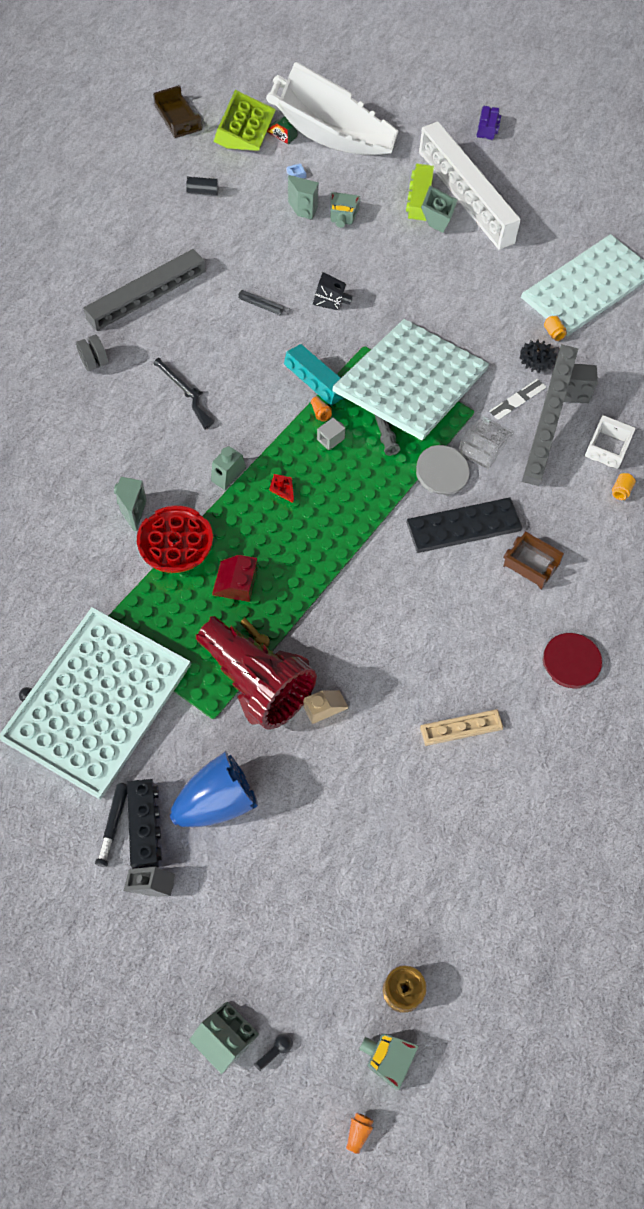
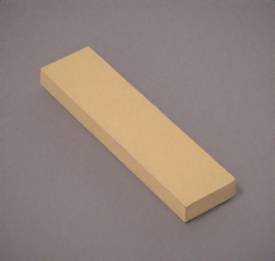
[420,709,503,746]

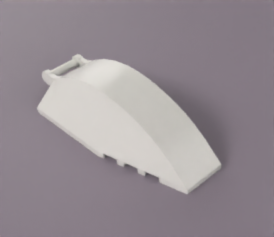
[267,62,398,155]

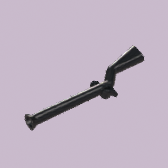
[153,357,214,430]

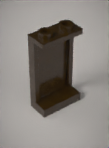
[153,85,202,138]

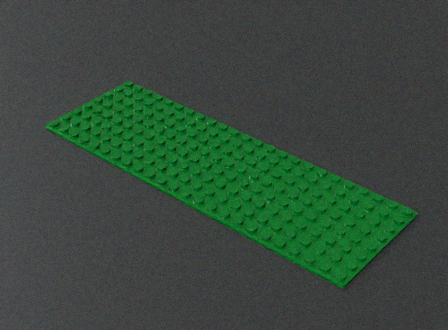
[108,346,474,719]

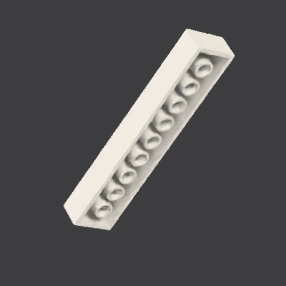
[419,122,521,250]

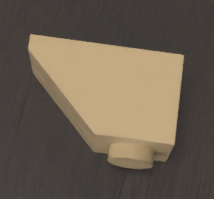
[304,690,348,724]

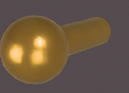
[240,618,270,647]

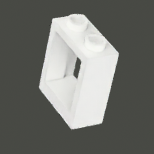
[585,415,636,469]

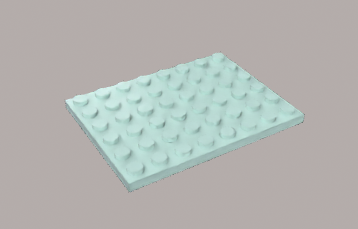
[333,319,489,440]
[0,607,191,800]

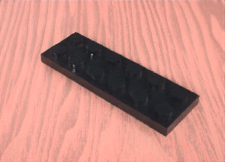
[406,497,522,553]

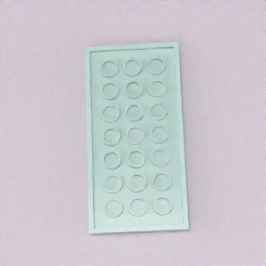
[521,234,644,336]

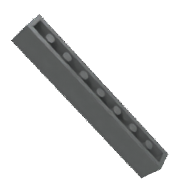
[83,249,206,331]
[522,344,579,486]

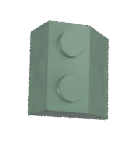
[288,175,319,220]
[421,186,458,233]
[114,477,147,531]

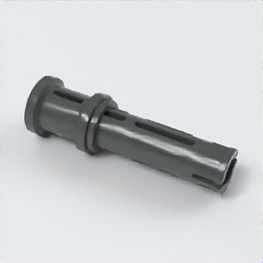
[374,414,400,456]

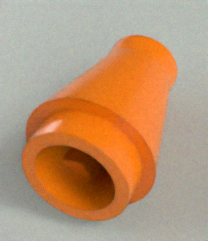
[311,396,332,422]
[346,1112,374,1154]

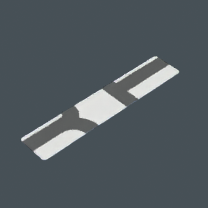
[489,379,546,420]

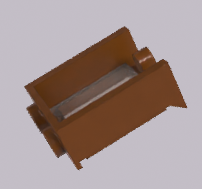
[503,531,564,590]

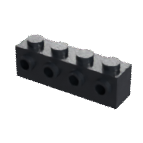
[127,779,162,869]

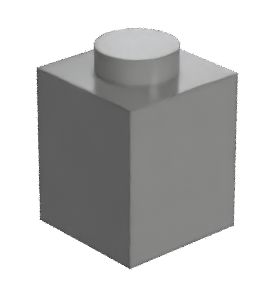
[317,418,345,450]

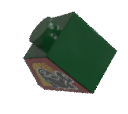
[267,116,298,145]

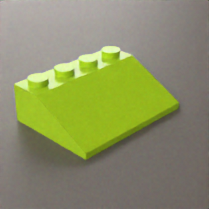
[213,90,276,151]

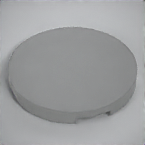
[416,445,469,496]

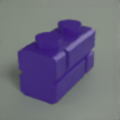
[476,106,502,140]

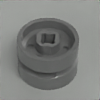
[76,334,109,372]

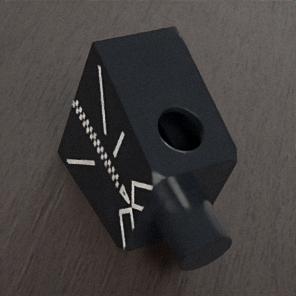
[312,272,353,310]

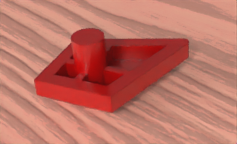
[270,474,294,503]

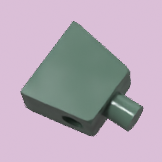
[211,446,246,490]

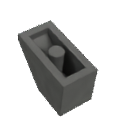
[124,867,175,897]

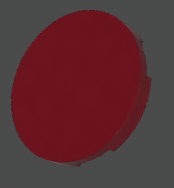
[542,633,602,689]

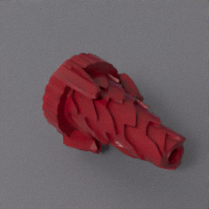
[196,616,317,730]

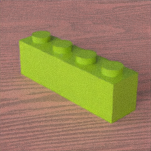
[406,163,434,221]

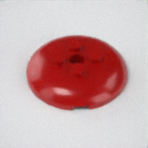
[137,506,213,573]

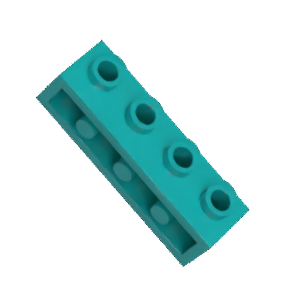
[284,344,344,406]

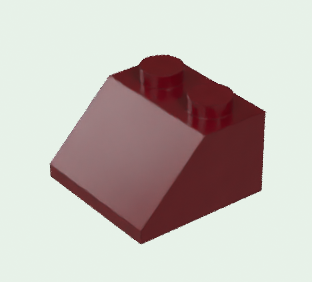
[212,555,258,602]

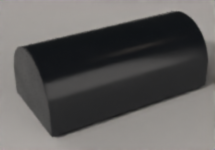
[186,176,219,196]

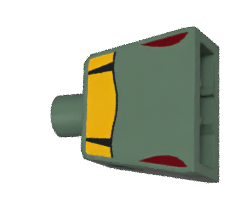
[330,192,360,228]
[359,1034,419,1091]

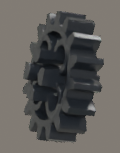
[519,339,557,373]

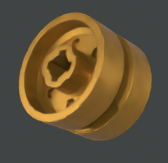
[383,966,426,1013]

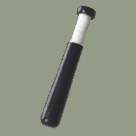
[95,783,127,867]

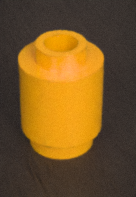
[544,316,567,341]
[612,473,636,500]

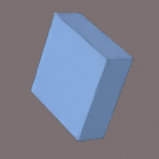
[287,163,306,178]

